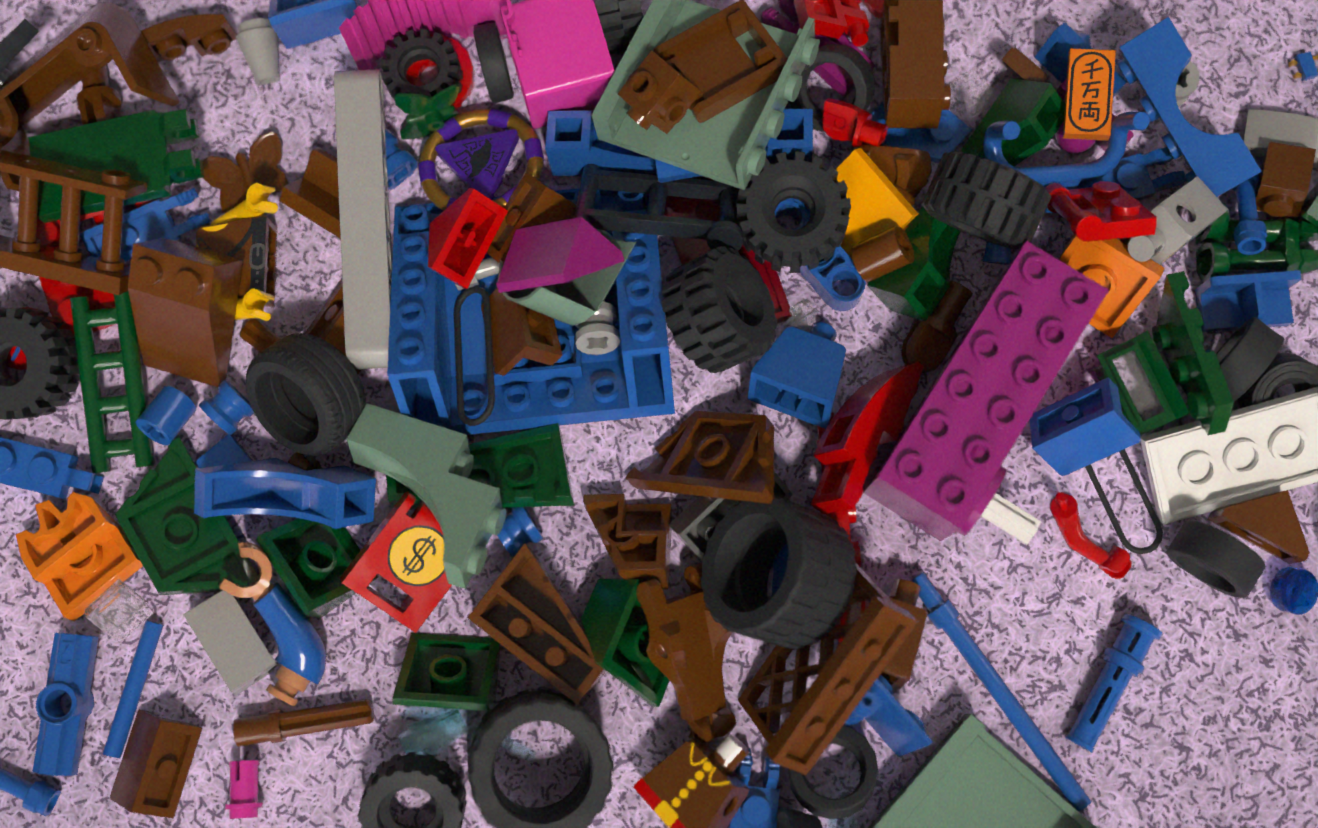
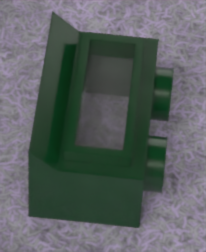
[1093,330,1190,436]

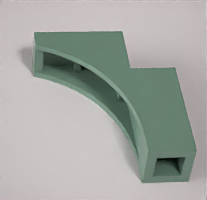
[347,403,506,589]

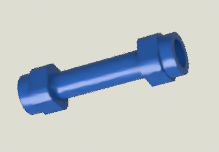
[1231,174,1267,255]
[0,768,61,816]

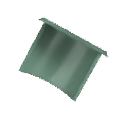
[498,229,637,325]

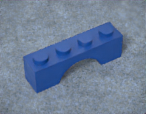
[1116,17,1262,197]

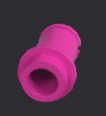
[225,760,263,819]

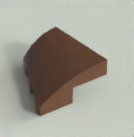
[583,494,672,589]

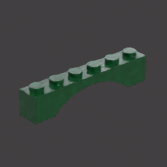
[867,78,1065,322]

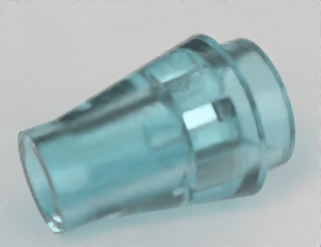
[397,709,469,758]

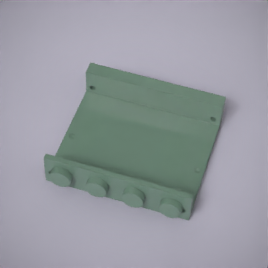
[591,0,820,190]

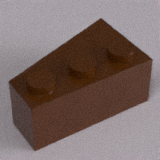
[880,0,951,128]
[467,544,606,705]

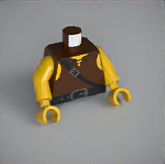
[196,183,278,321]

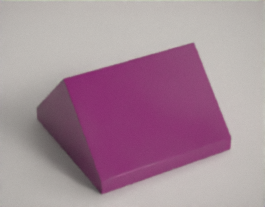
[497,217,624,293]

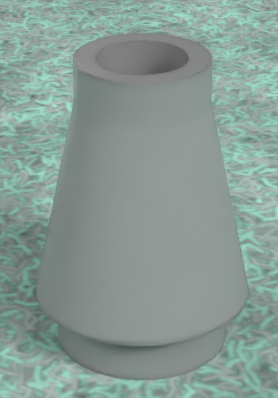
[236,18,281,86]

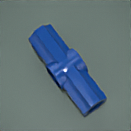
[32,633,99,776]

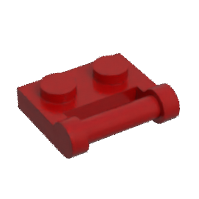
[1045,181,1157,242]

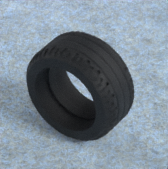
[246,333,366,456]

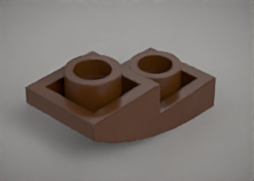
[141,14,237,62]

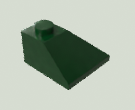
[581,579,670,707]

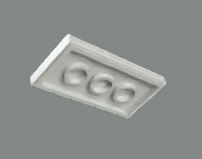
[1141,387,1318,525]

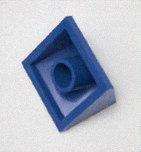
[268,0,362,50]

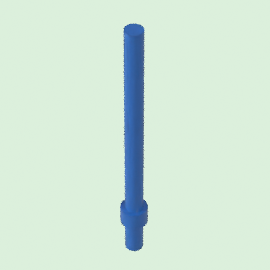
[911,572,1092,812]

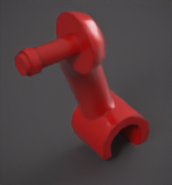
[1050,492,1132,579]

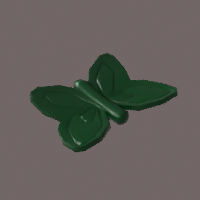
[394,84,460,140]

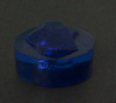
[1270,567,1318,615]

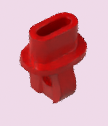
[823,98,889,148]

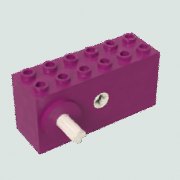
[864,241,1109,545]

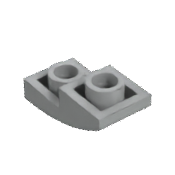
[1243,109,1318,168]

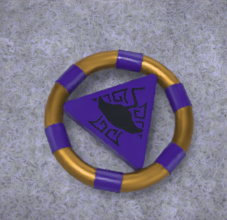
[418,108,544,211]

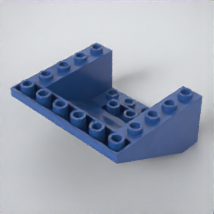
[387,188,675,435]

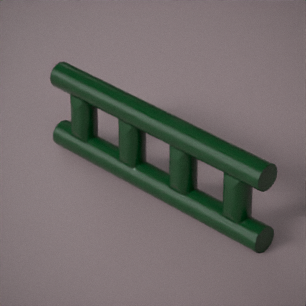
[70,291,154,474]

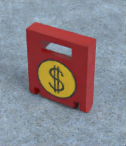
[340,491,452,633]

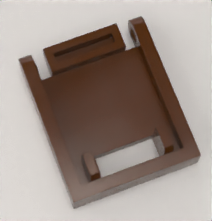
[653,0,788,123]

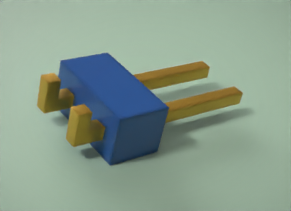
[1288,51,1318,81]

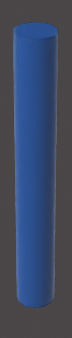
[102,620,164,758]

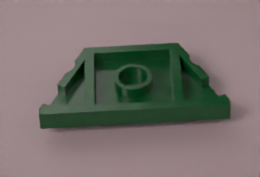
[115,437,257,595]

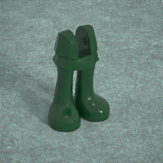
[1195,202,1318,282]

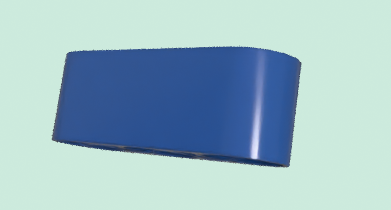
[775,198,866,312]

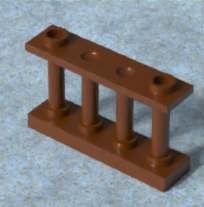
[0,143,147,295]

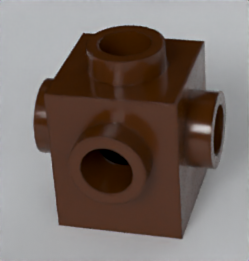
[618,50,702,134]

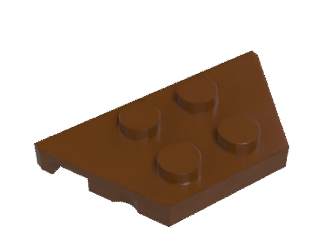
[626,411,774,504]

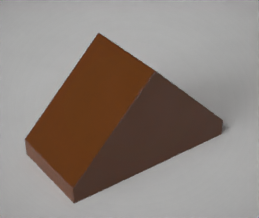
[1207,490,1310,564]

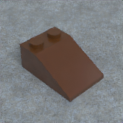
[128,238,243,387]

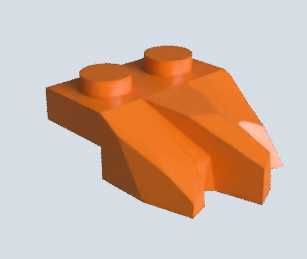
[16,492,143,622]

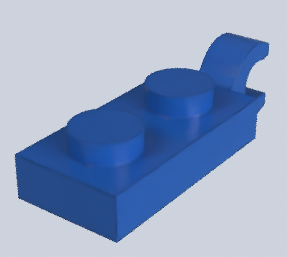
[0,437,104,500]

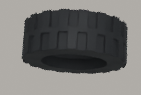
[358,752,467,828]

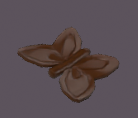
[202,131,289,213]

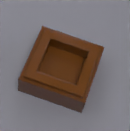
[1001,47,1048,83]

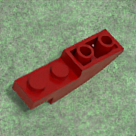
[811,361,924,514]

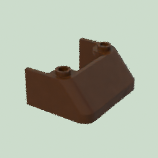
[0,2,180,191]

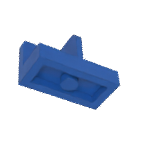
[1195,270,1302,332]
[1029,377,1141,476]

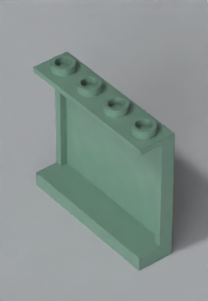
[868,714,1101,828]

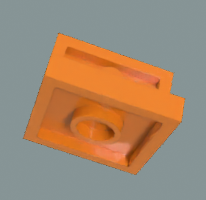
[1058,234,1165,338]

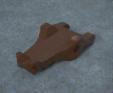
[636,563,737,743]

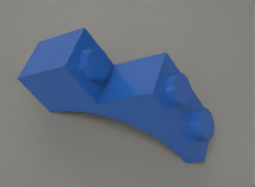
[194,458,376,529]

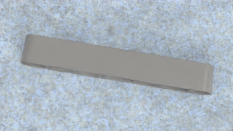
[334,69,392,370]

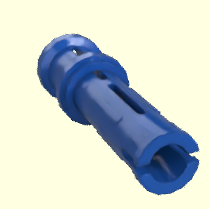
[1065,613,1163,753]

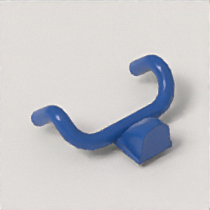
[983,112,1150,213]

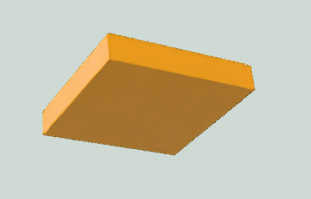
[804,148,919,259]

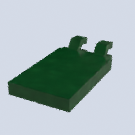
[29,109,204,223]

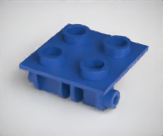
[844,675,933,757]

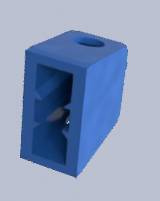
[747,322,846,429]

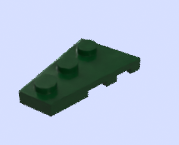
[1151,271,1234,436]

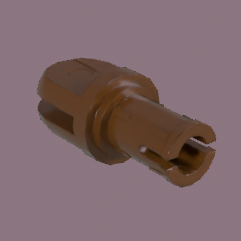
[76,64,122,125]
[900,281,973,373]

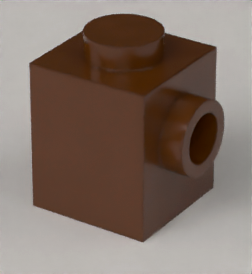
[1255,142,1316,218]

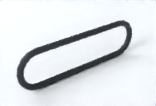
[454,286,495,426]
[1085,449,1163,554]

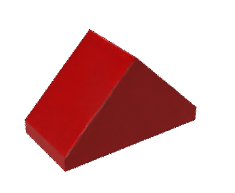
[428,188,508,289]

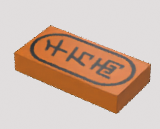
[1063,48,1116,141]

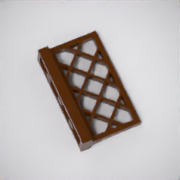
[738,563,918,775]

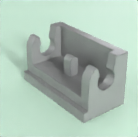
[183,590,277,696]

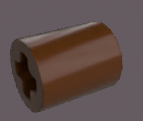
[851,226,915,282]

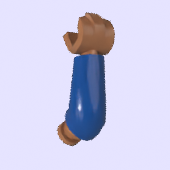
[218,542,327,707]

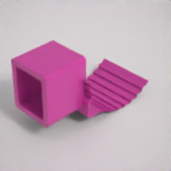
[339,0,615,130]

